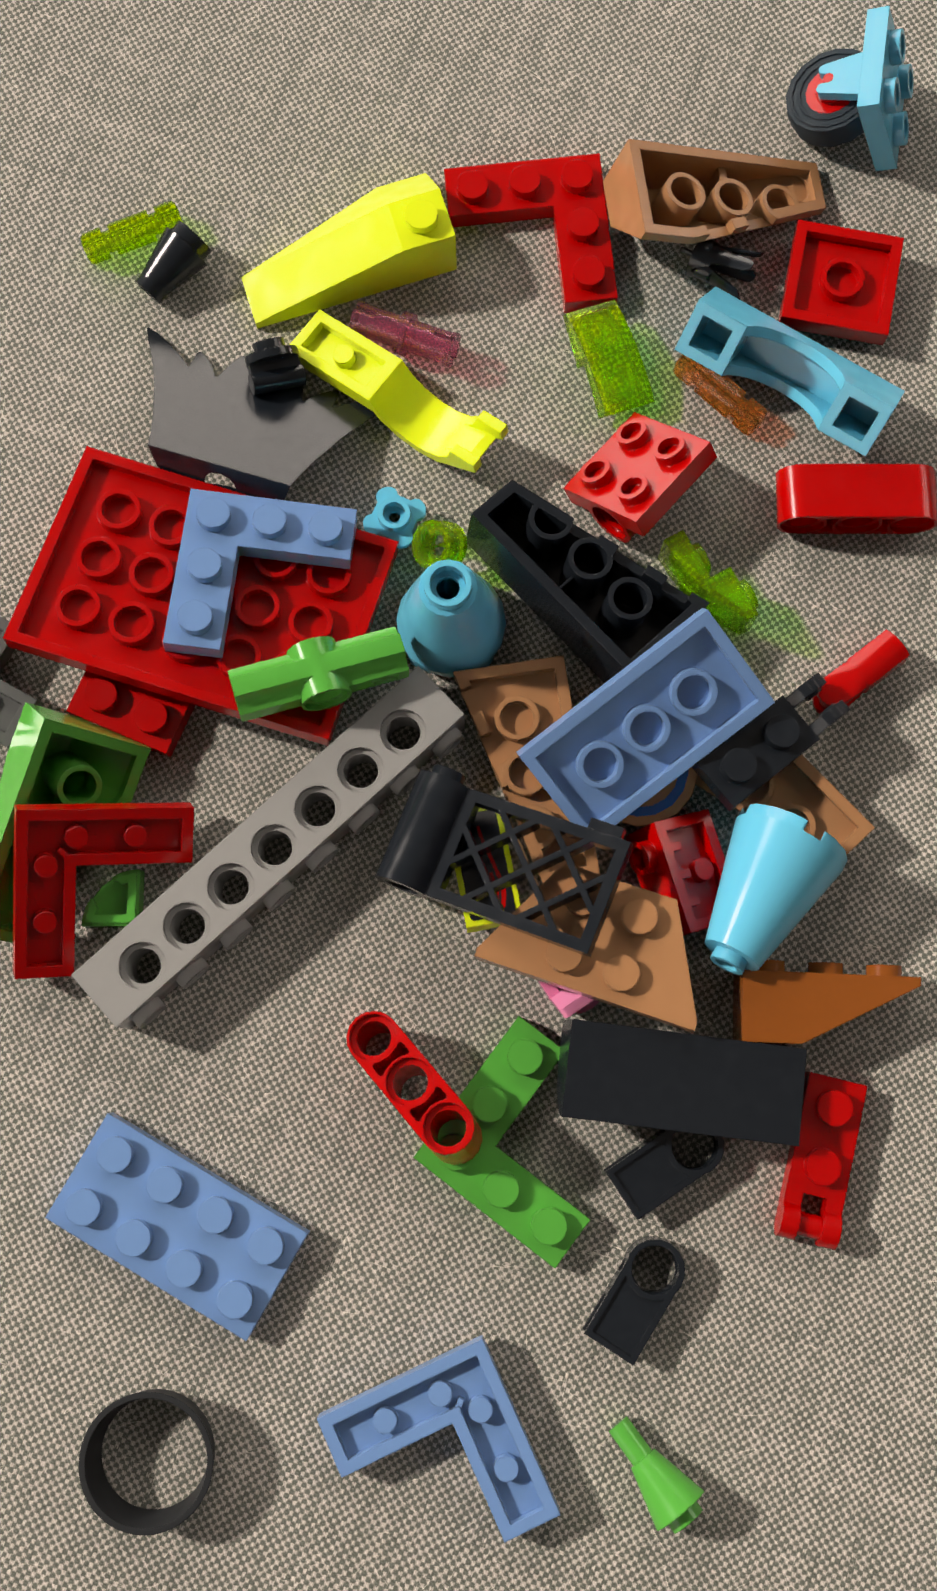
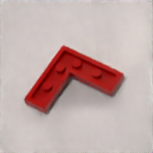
[444,153,618,313]
[13,802,194,979]

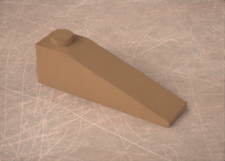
[603,139,826,244]

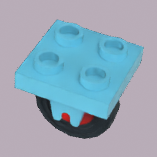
[786,6,914,171]

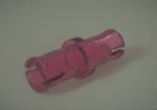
[349,300,461,368]

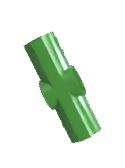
[227,626,409,722]

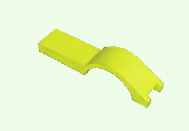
[290,309,509,473]

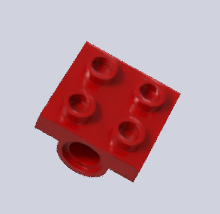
[563,412,717,543]

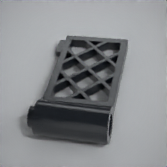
[375,765,633,958]

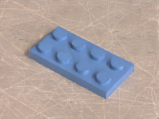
[517,608,775,827]
[45,1112,310,1341]

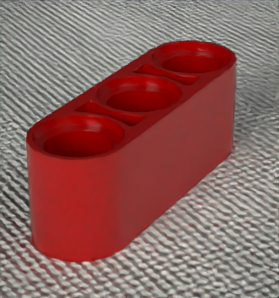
[776,464,937,534]
[346,1011,483,1165]

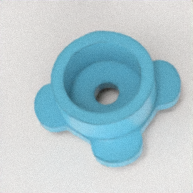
[363,487,426,549]

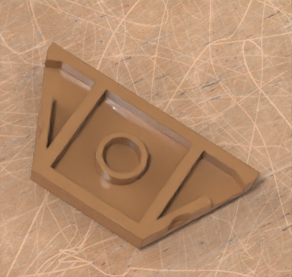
[475,863,697,1033]

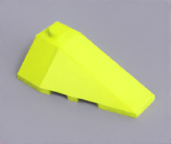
[241,173,457,329]

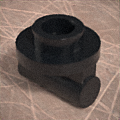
[244,337,306,395]

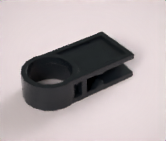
[604,1129,724,1220]
[582,1236,685,1365]

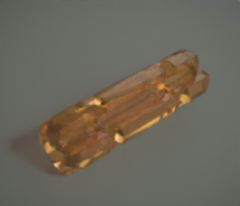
[673,354,767,435]

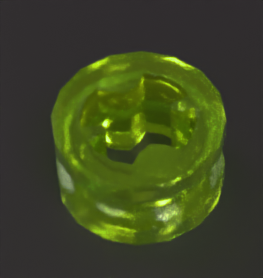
[412,520,468,569]

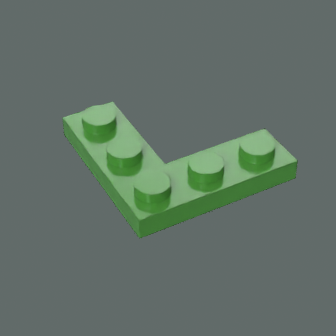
[413,1016,590,1268]

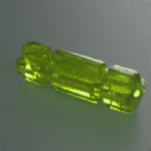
[80,201,183,264]

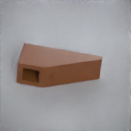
[733,960,921,1044]

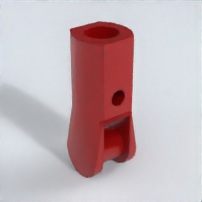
[812,629,910,714]

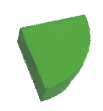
[82,869,145,928]

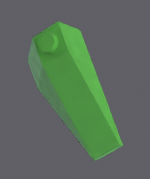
[0,702,151,943]

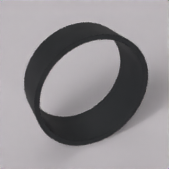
[78,1389,215,1536]

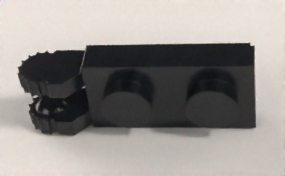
[692,673,851,812]

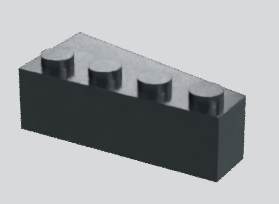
[466,480,710,683]

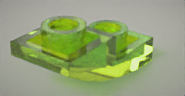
[563,299,655,419]
[658,530,759,635]

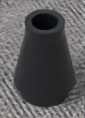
[135,220,212,304]

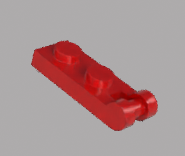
[774,1071,868,1250]

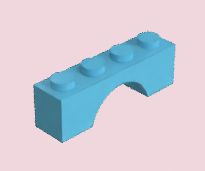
[674,286,905,457]

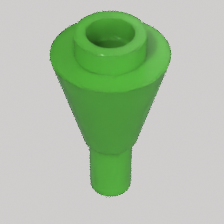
[608,1416,704,1534]

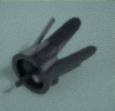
[680,239,764,300]

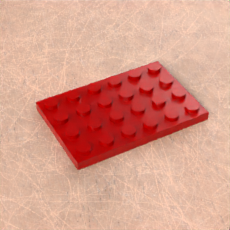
[3,446,399,746]

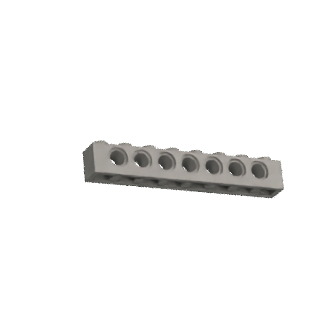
[71,666,465,1029]

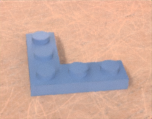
[163,489,357,658]
[317,1334,560,1543]

